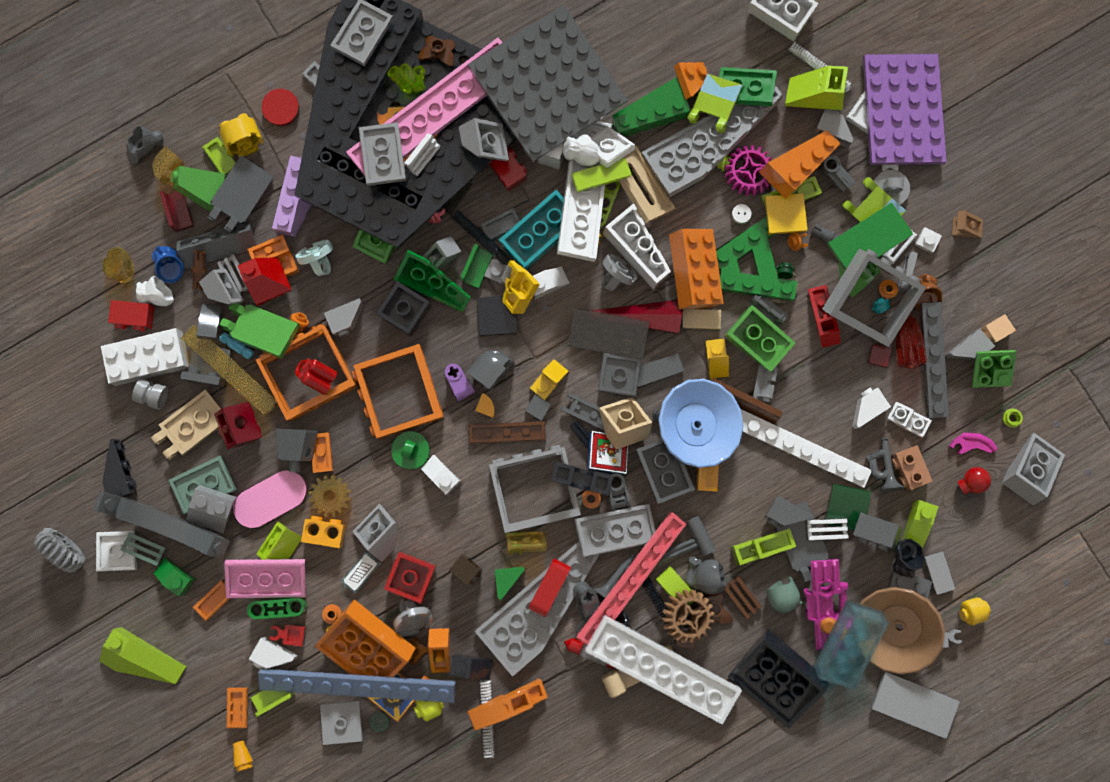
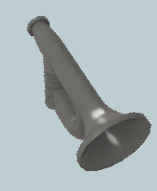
[866,438,904,492]
[593,553,636,600]

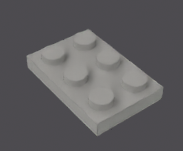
[330,0,393,66]
[359,122,406,186]

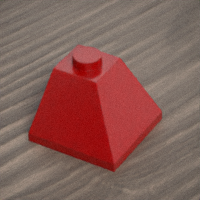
[238,257,292,306]

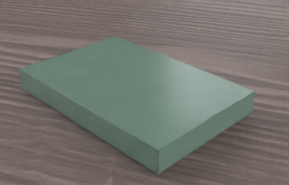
[168,455,238,515]

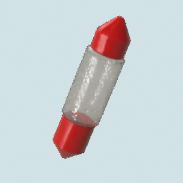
[564,638,616,669]

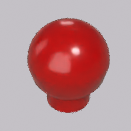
[957,467,991,495]

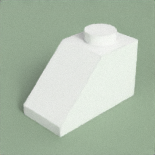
[533,267,570,300]
[852,387,891,429]
[420,455,461,495]
[249,637,299,669]

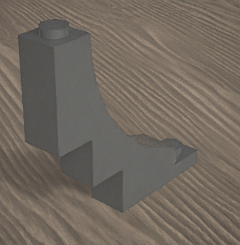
[93,491,230,559]

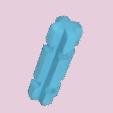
[219,332,254,360]

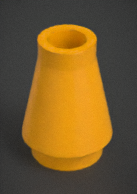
[232,740,254,772]

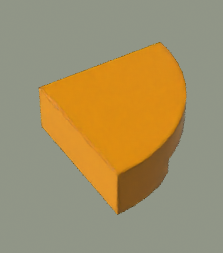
[475,393,495,418]

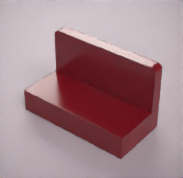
[159,191,194,232]

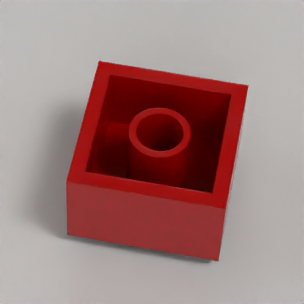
[384,552,437,603]

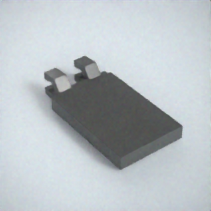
[207,155,273,233]
[775,501,829,582]

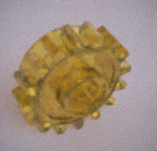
[308,475,352,517]

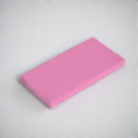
[225,559,306,598]

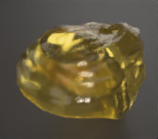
[102,246,134,284]

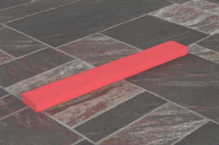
[576,512,687,645]

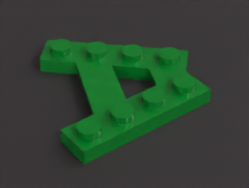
[716,217,798,302]

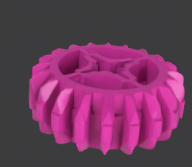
[724,145,772,196]

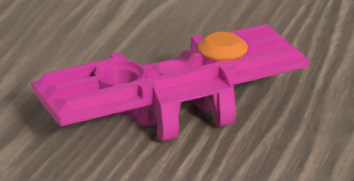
[804,559,850,650]

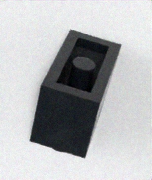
[449,653,493,680]

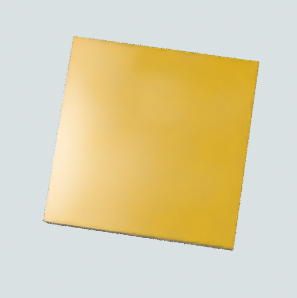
[765,193,807,235]

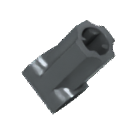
[819,156,855,193]

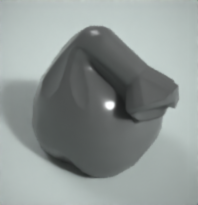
[685,557,726,595]

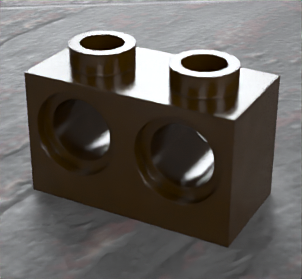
[449,554,482,586]

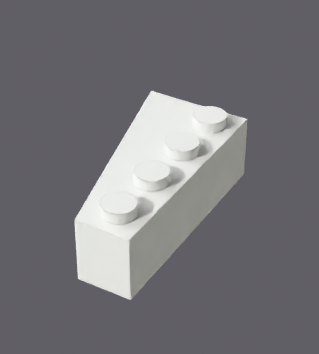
[603,204,671,289]

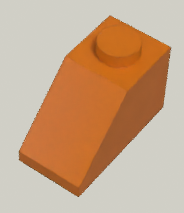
[428,628,451,673]

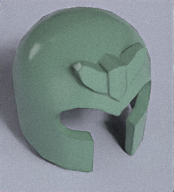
[765,577,802,613]

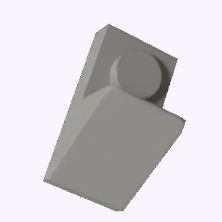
[484,259,511,286]

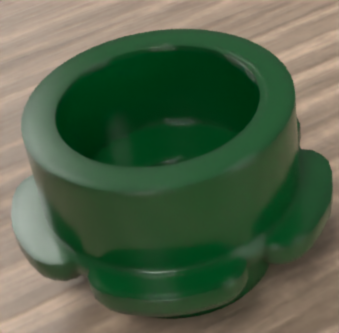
[776,262,796,279]

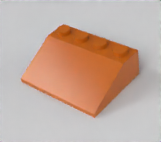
[315,600,415,677]

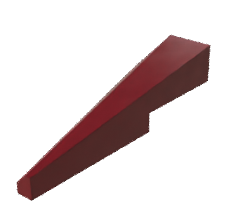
[584,300,683,335]

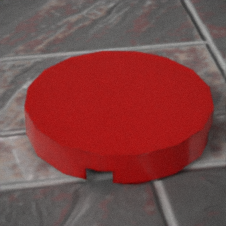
[262,89,300,126]

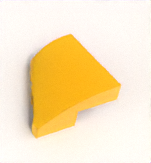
[503,261,540,314]

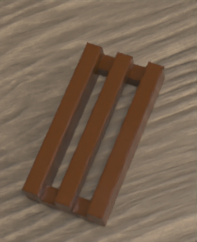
[724,576,763,619]

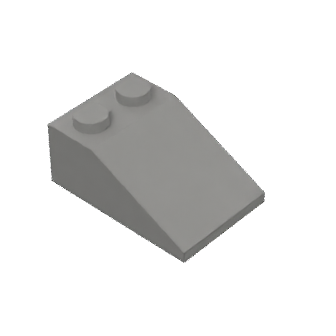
[1002,433,1065,505]

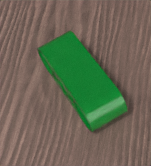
[247,598,308,619]

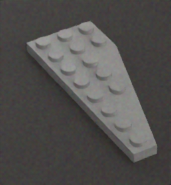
[642,86,782,197]
[475,541,599,677]

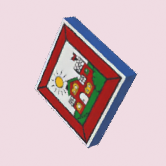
[587,431,628,475]

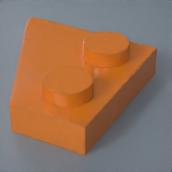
[674,62,707,100]

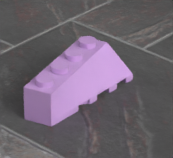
[272,156,312,237]

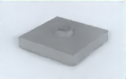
[320,701,363,745]

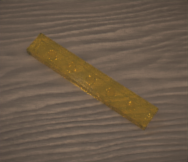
[181,324,277,416]

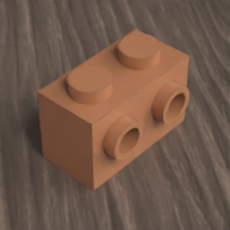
[891,445,933,491]

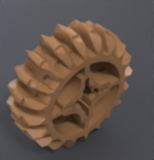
[661,589,714,643]

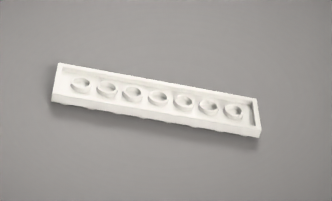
[557,121,612,262]
[585,615,742,724]

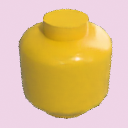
[959,597,991,626]

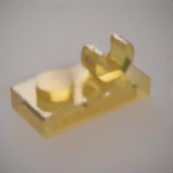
[506,532,547,555]

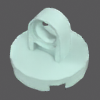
[295,240,333,276]

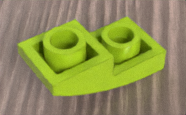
[656,567,694,606]

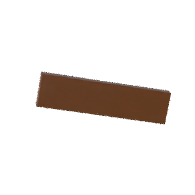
[711,378,783,425]
[468,421,546,444]

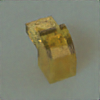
[153,146,184,187]

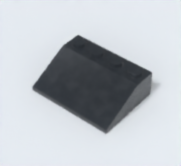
[728,629,829,728]

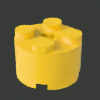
[219,114,264,157]

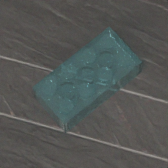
[814,601,889,689]

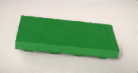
[827,202,913,271]

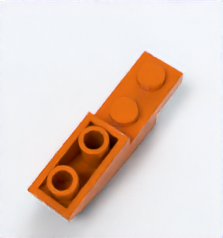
[467,679,548,730]

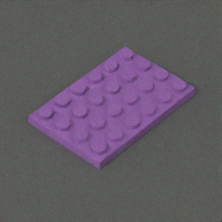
[863,54,947,165]

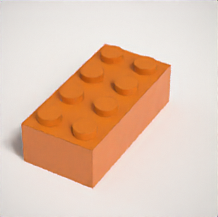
[669,229,724,310]

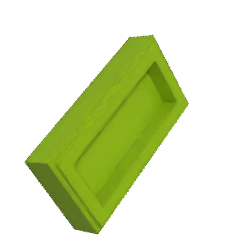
[202,137,236,179]

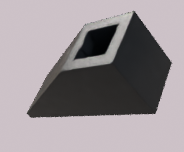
[102,439,137,498]

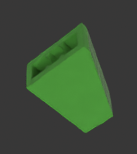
[171,166,225,212]

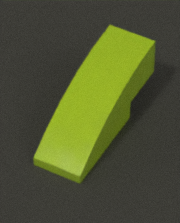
[731,528,796,565]

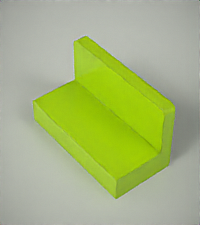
[257,521,302,560]
[251,690,295,717]

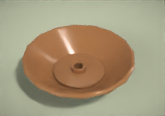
[852,587,945,674]

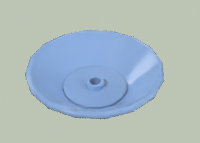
[659,379,743,468]

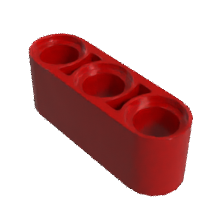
[528,558,571,618]

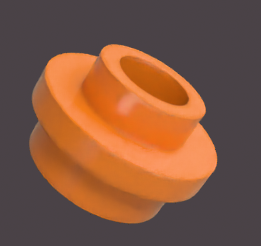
[878,280,898,299]
[582,491,601,509]
[322,604,342,624]

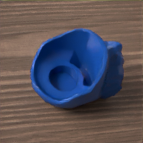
[151,246,184,283]

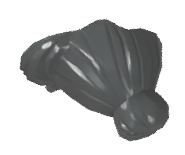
[126,126,164,165]

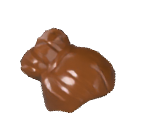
[915,274,943,311]

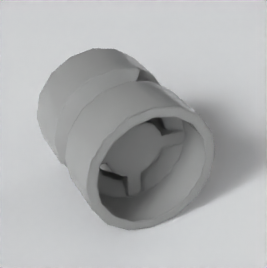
[132,378,169,410]

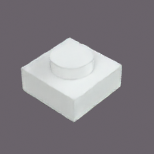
[915,227,942,254]

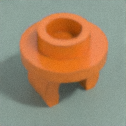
[788,233,808,251]
[290,312,309,334]

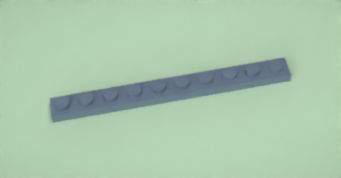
[258,669,455,703]

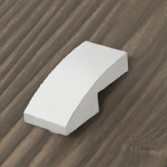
[887,402,932,438]

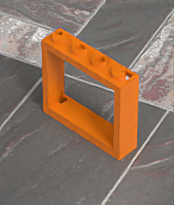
[256,324,358,422]
[352,344,444,439]

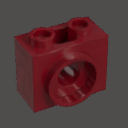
[214,402,262,450]

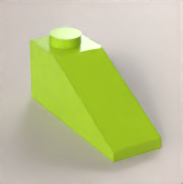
[902,500,938,549]

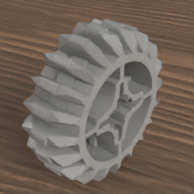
[34,528,86,573]

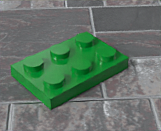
[719,67,777,106]

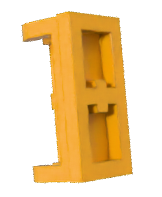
[696,464,719,492]

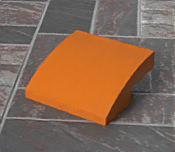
[248,234,299,277]

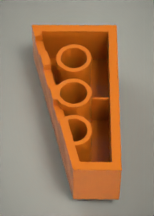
[759,130,841,199]

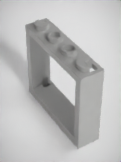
[822,249,926,347]
[489,445,581,533]

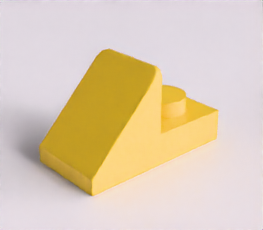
[705,339,729,379]
[530,360,569,400]

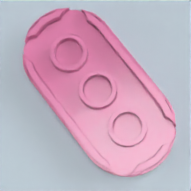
[233,470,307,528]

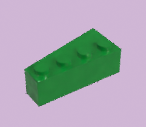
[612,77,690,137]

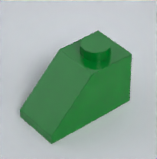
[153,557,197,596]

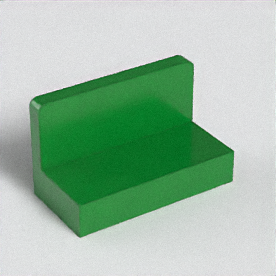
[460,244,493,289]

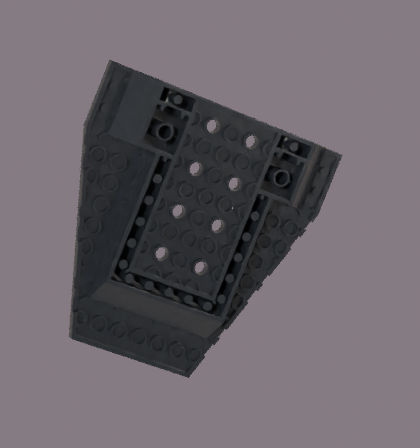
[295,0,516,249]

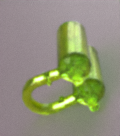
[387,63,426,93]

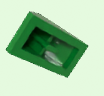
[495,566,526,600]

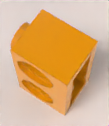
[301,516,346,548]

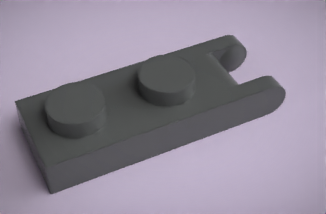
[560,393,605,431]

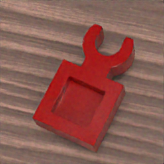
[269,624,306,647]

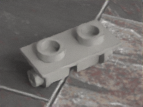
[753,364,778,403]

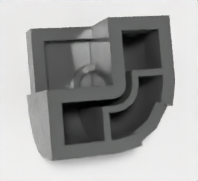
[466,350,515,391]

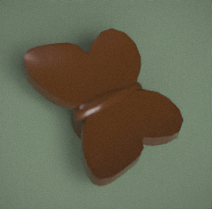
[418,36,455,67]
[703,591,733,627]

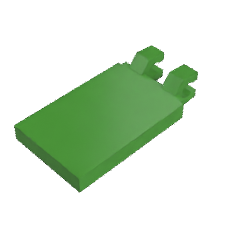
[219,304,300,359]

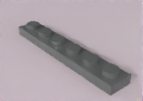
[920,302,949,418]

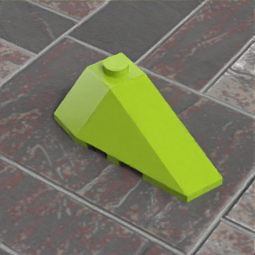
[100,627,187,684]

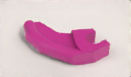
[948,432,998,454]

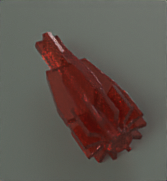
[896,301,927,369]

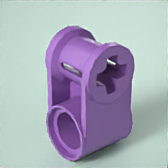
[445,364,475,402]

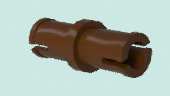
[191,250,207,290]

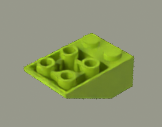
[785,66,848,110]

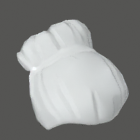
[563,134,599,167]
[136,276,174,306]

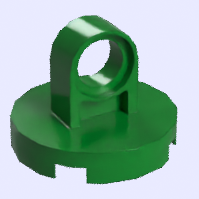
[391,431,430,470]

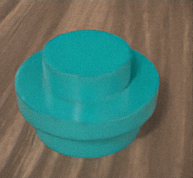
[871,297,890,314]

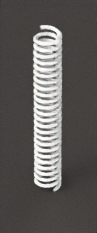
[788,42,853,92]
[480,679,495,758]

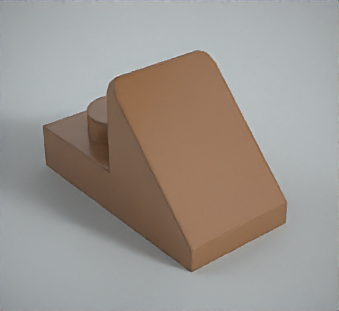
[952,210,983,238]

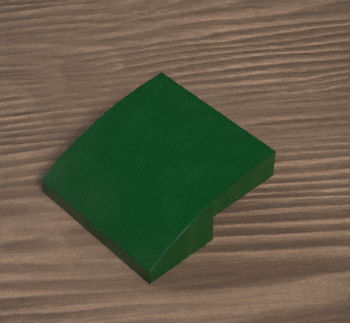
[825,484,871,530]

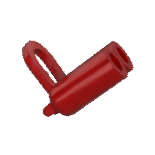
[295,358,337,395]

